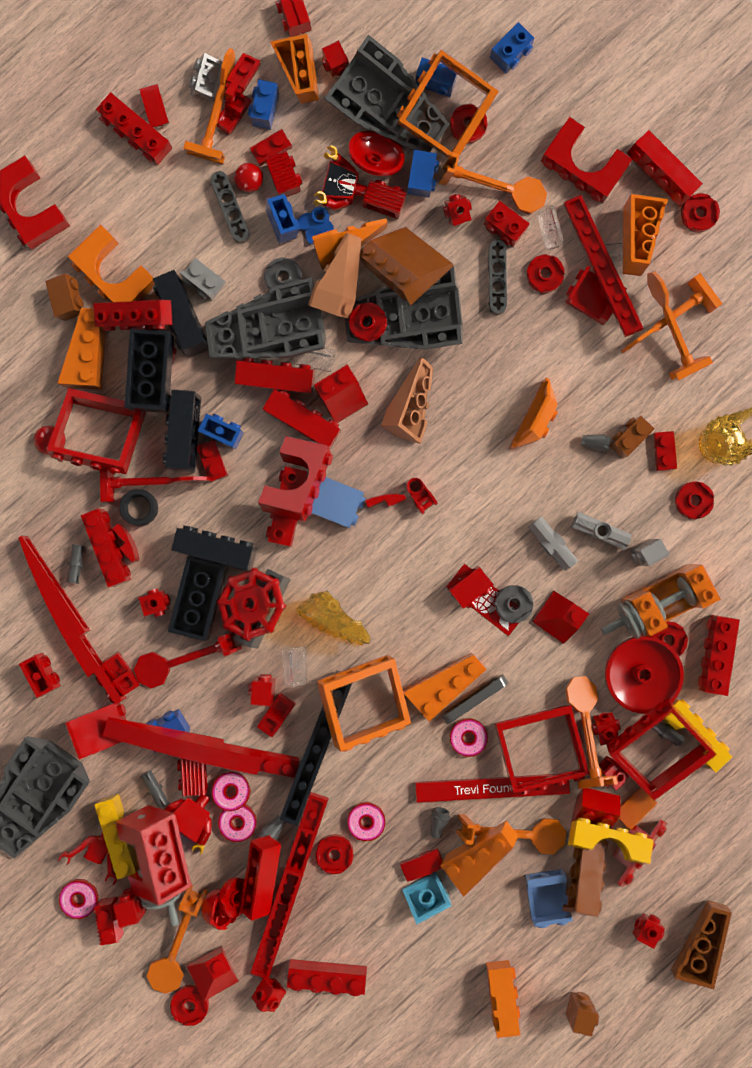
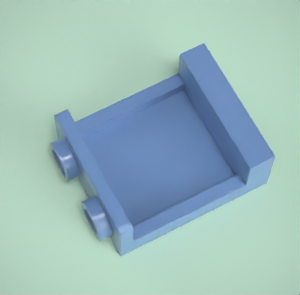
[312,477,366,528]
[525,869,573,928]

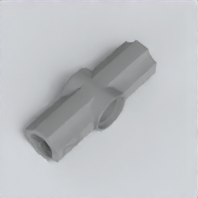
[571,512,632,550]
[528,516,578,571]

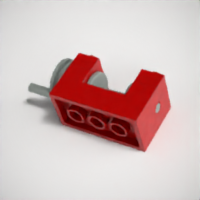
[115,805,192,926]

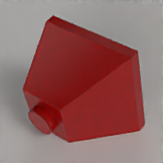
[532,591,589,644]
[187,946,239,1001]

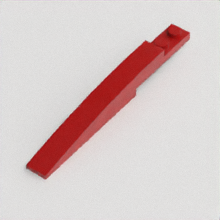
[18,536,126,705]
[103,717,299,778]
[250,792,329,978]

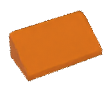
[619,787,658,830]

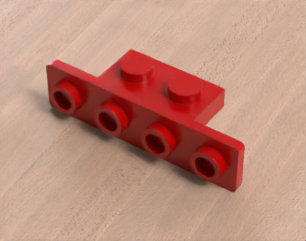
[612,820,667,887]

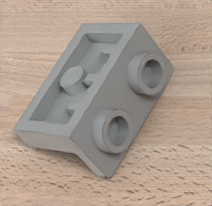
[189,53,223,101]
[179,258,226,300]

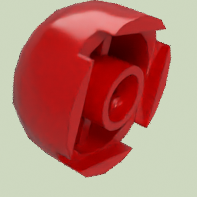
[201,888,236,930]

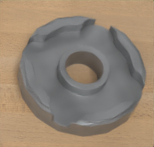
[264,257,303,289]
[495,585,533,623]

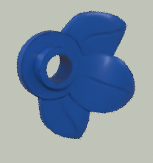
[298,207,334,244]

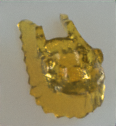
[698,407,752,466]
[295,590,371,646]

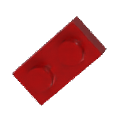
[250,129,292,167]
[653,431,677,471]
[196,440,229,482]

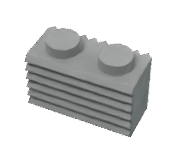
[631,539,669,566]

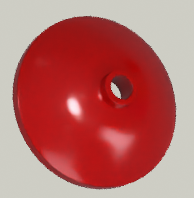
[348,131,405,176]

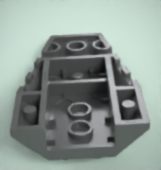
[324,34,449,152]
[345,266,463,350]
[205,277,326,358]
[0,736,90,859]

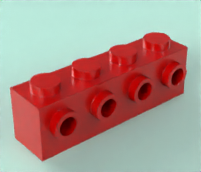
[96,92,173,165]
[627,130,703,207]
[93,300,172,331]
[235,358,315,393]
[262,389,341,449]
[266,466,309,547]
[80,508,131,588]
[698,615,740,696]
[240,835,281,921]
[287,959,367,997]

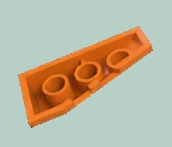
[312,219,387,270]

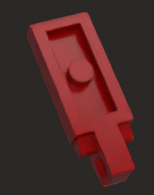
[225,53,261,103]

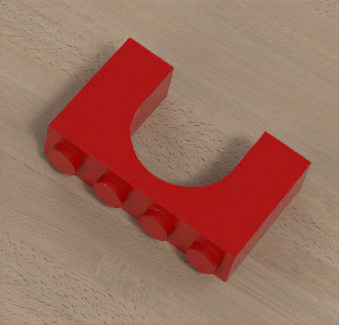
[541,116,633,203]
[0,155,70,250]
[258,436,333,522]

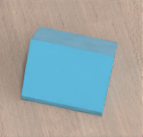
[402,872,452,924]

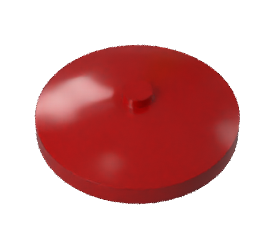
[605,636,684,714]

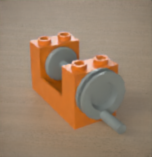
[601,564,721,639]

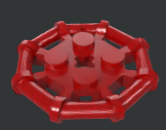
[216,567,286,641]

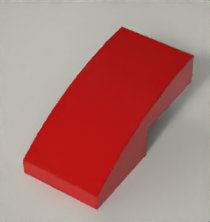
[139,84,170,128]
[216,94,251,135]
[365,494,406,508]
[112,524,140,562]
[102,651,140,696]
[257,693,296,738]
[400,848,443,882]

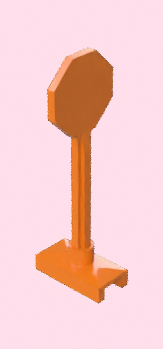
[183,48,235,164]
[439,152,547,214]
[647,271,713,380]
[621,273,723,354]
[565,676,617,789]
[456,814,566,855]
[147,884,207,994]

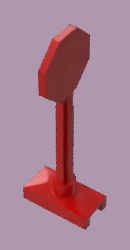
[100,469,210,503]
[134,632,242,689]

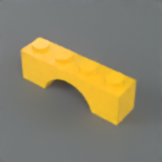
[664,698,732,773]
[94,793,140,879]
[568,818,653,865]

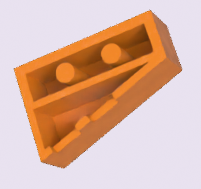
[270,34,319,104]
[486,960,521,1038]

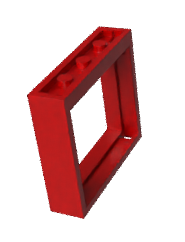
[47,388,146,474]
[606,699,717,801]
[494,705,590,795]

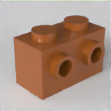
[45,273,84,321]
[609,416,655,459]
[566,992,599,1037]

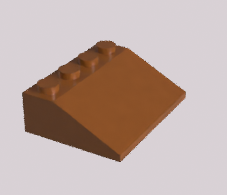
[360,227,454,305]

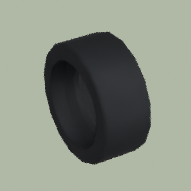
[119,489,158,526]

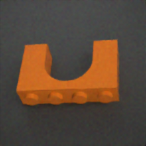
[68,224,155,302]

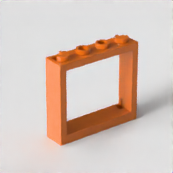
[397,50,499,158]
[317,655,411,752]

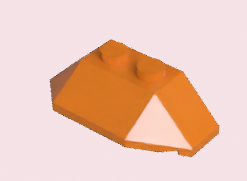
[509,378,558,449]

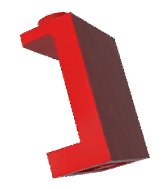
[565,265,627,326]

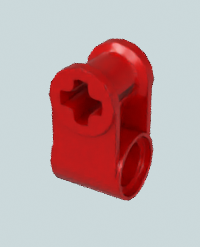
[406,478,438,515]

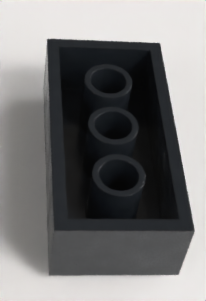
[152,269,209,358]
[124,329,174,413]
[163,389,202,473]
[171,525,257,570]
[168,556,228,641]

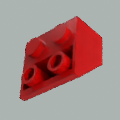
[570,788,620,829]

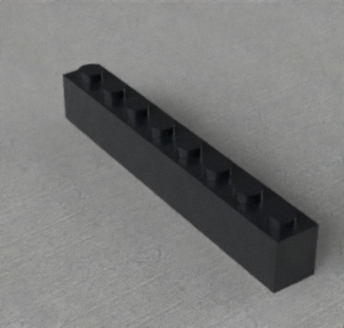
[279,670,353,826]

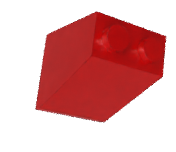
[314,364,369,423]
[65,703,127,760]

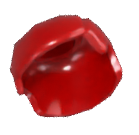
[233,163,264,193]
[33,426,66,455]

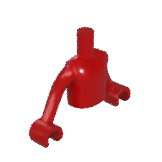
[58,832,117,885]

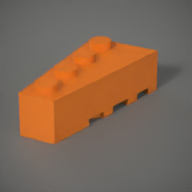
[57,308,106,389]
[403,653,487,721]

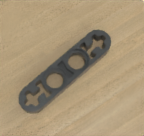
[211,171,250,244]
[488,239,507,315]
[441,674,509,724]

